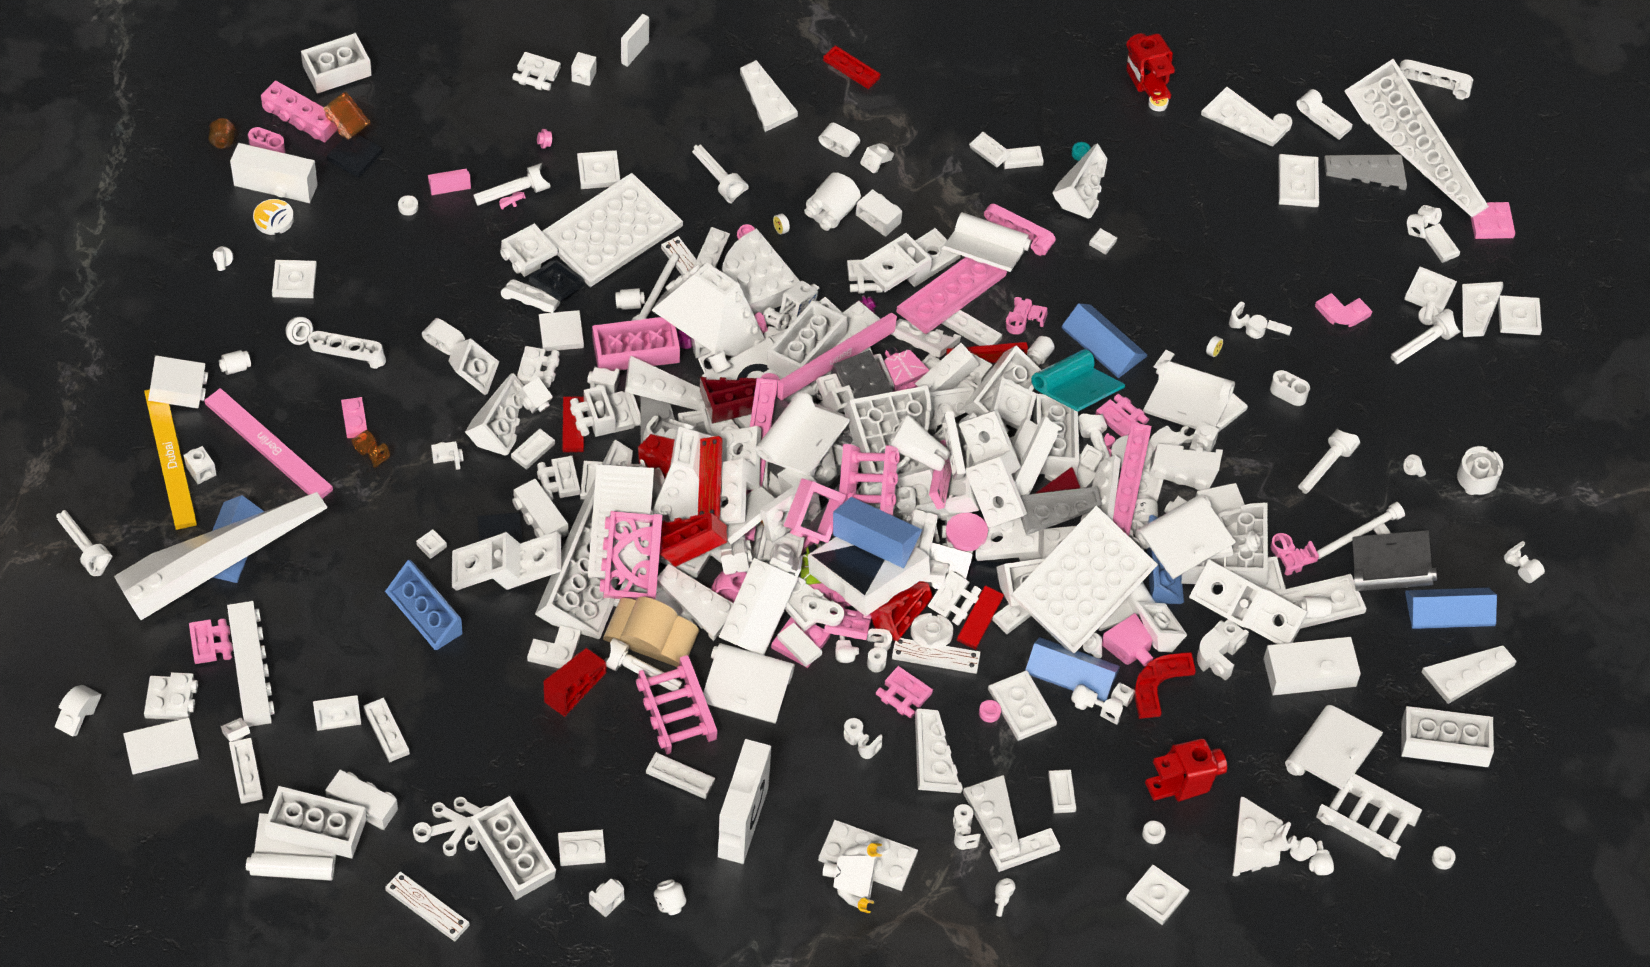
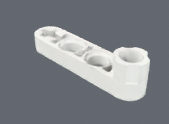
[1399,60,1473,100]
[308,331,386,369]

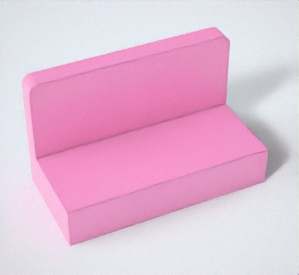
[428,169,471,195]

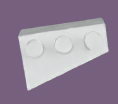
[1148,444,1223,490]

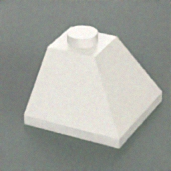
[448,338,499,395]
[1136,601,1187,652]

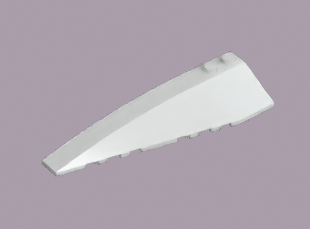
[1345,59,1489,217]
[535,440,633,639]
[114,492,327,620]

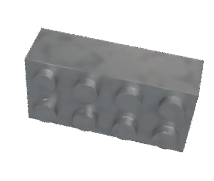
[830,350,893,399]

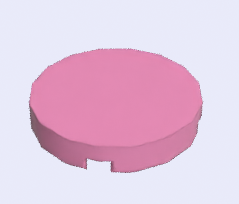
[946,513,988,551]

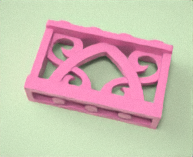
[599,511,662,600]

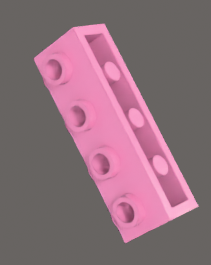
[261,80,339,143]

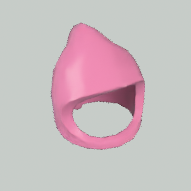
[711,571,747,603]

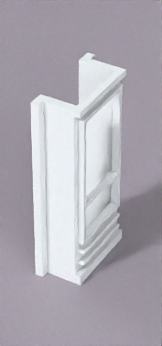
[1000,417,1062,506]

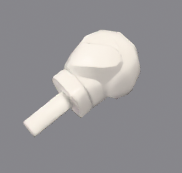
[835,635,859,663]
[1071,685,1104,710]
[1309,841,1334,875]
[995,878,1015,917]

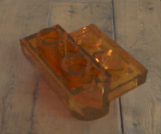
[323,92,371,140]

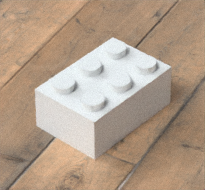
[301,33,372,93]

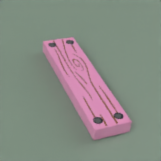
[929,439,952,509]

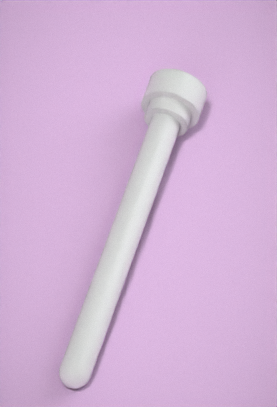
[631,253,679,321]
[1317,502,1405,559]

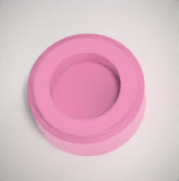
[979,700,1001,722]

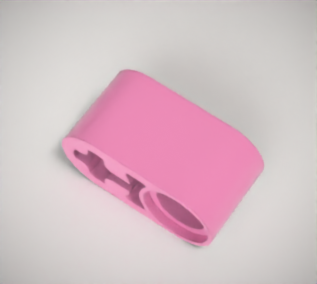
[248,127,285,153]

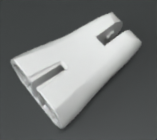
[888,414,951,471]

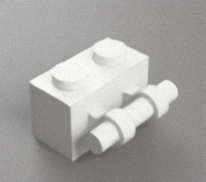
[570,385,615,437]

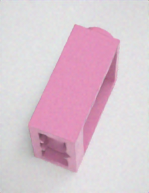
[784,478,846,544]

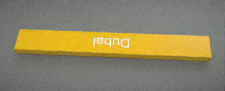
[144,389,197,530]

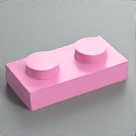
[341,397,368,438]

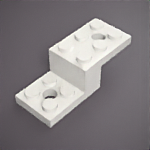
[859,228,961,292]
[959,409,1027,528]
[719,426,761,525]
[760,446,837,543]
[976,517,1076,562]
[452,531,561,591]
[1189,560,1309,644]

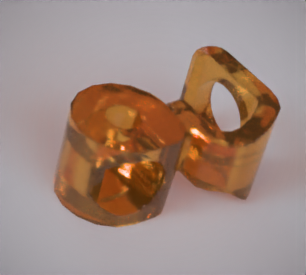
[351,430,390,468]

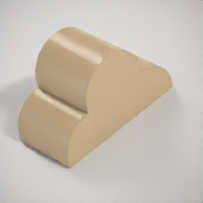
[603,597,699,667]

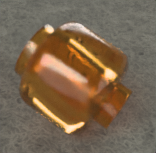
[208,118,235,149]

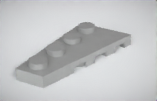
[1324,155,1407,190]
[640,396,675,444]
[1020,487,1102,535]

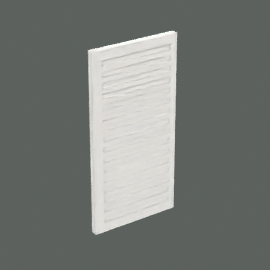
[588,464,654,580]

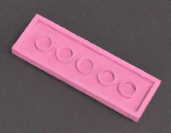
[896,257,1007,334]

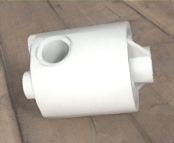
[804,173,861,231]

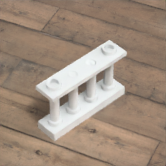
[1316,774,1422,860]

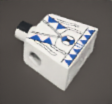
[780,281,820,327]

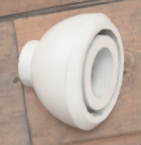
[285,317,313,345]

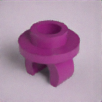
[857,295,877,313]
[677,330,693,349]

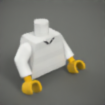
[823,843,882,913]

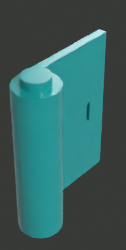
[1031,349,1125,412]

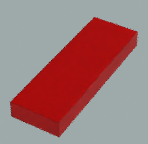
[823,45,881,89]
[563,397,584,452]
[957,586,1004,650]

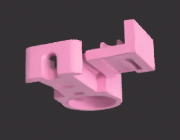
[1006,297,1047,334]
[1270,533,1319,575]

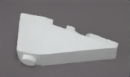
[1052,143,1107,218]
[465,373,524,455]
[997,558,1046,607]

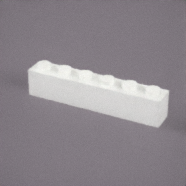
[227,601,275,727]

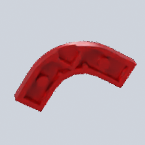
[1135,652,1196,719]

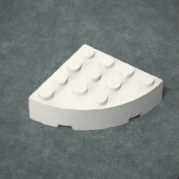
[721,229,800,315]
[844,385,931,486]
[1181,503,1268,586]

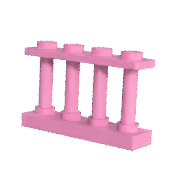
[839,444,900,516]
[636,655,717,754]

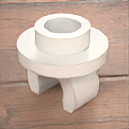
[1238,531,1261,552]

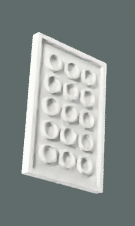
[542,173,683,287]
[1010,506,1158,653]

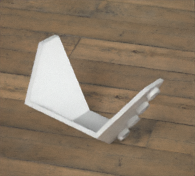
[652,262,765,356]
[652,419,715,522]

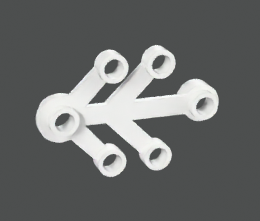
[413,797,490,856]

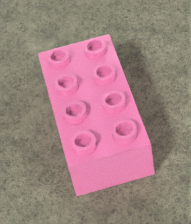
[592,317,680,371]

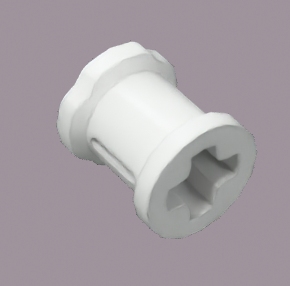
[763,307,789,331]

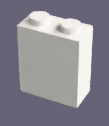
[148,356,208,408]

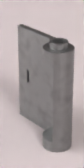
[1352,530,1437,591]

